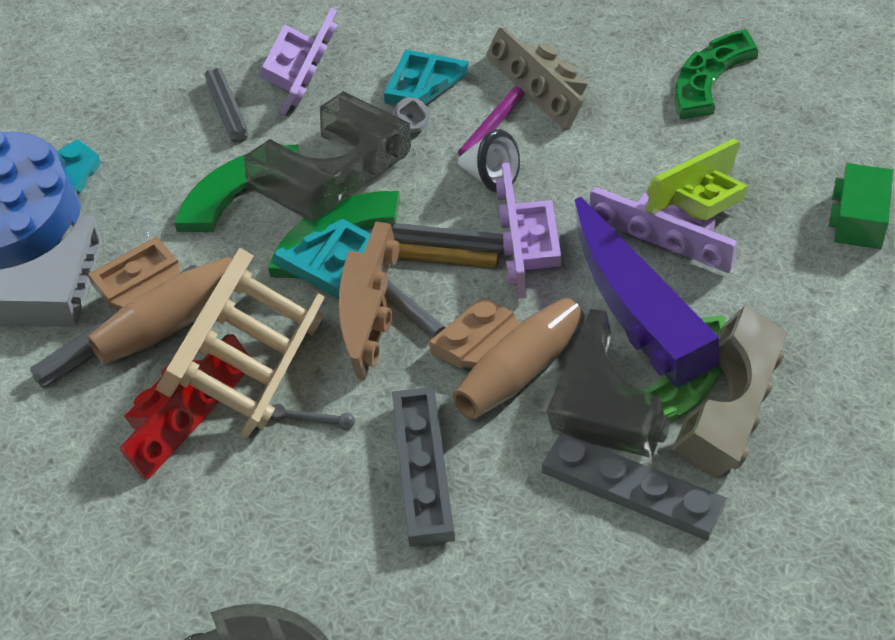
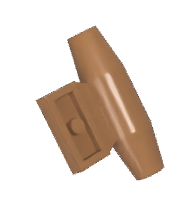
[87,236,232,365]
[429,297,585,419]

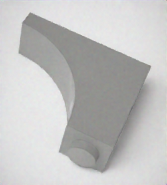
[0,215,102,327]

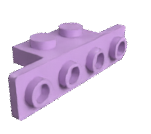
[258,8,337,116]
[496,163,561,299]
[590,187,737,273]

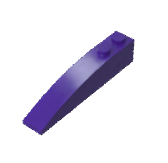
[574,197,719,388]

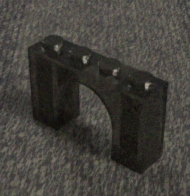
[244,91,411,222]

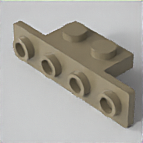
[486,27,588,129]

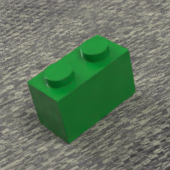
[828,163,894,249]

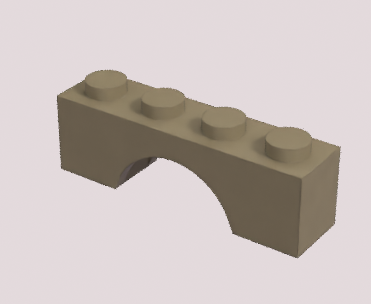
[672,305,787,478]

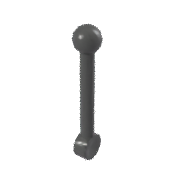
[270,404,355,429]

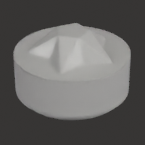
[392,97,429,135]

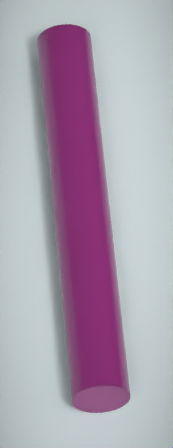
[458,86,525,156]

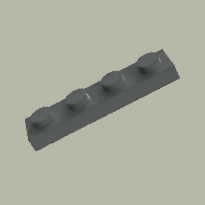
[392,387,455,547]
[542,432,726,541]

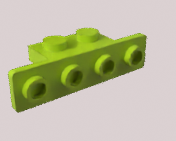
[645,139,748,221]

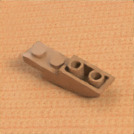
[339,222,399,380]

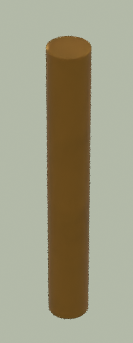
[398,243,498,269]

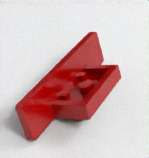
[120,334,250,479]

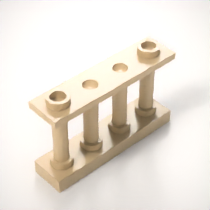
[155,247,325,439]

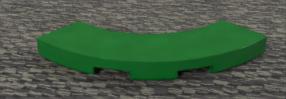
[675,29,759,119]
[175,144,300,232]
[268,191,400,279]

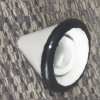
[458,129,520,193]

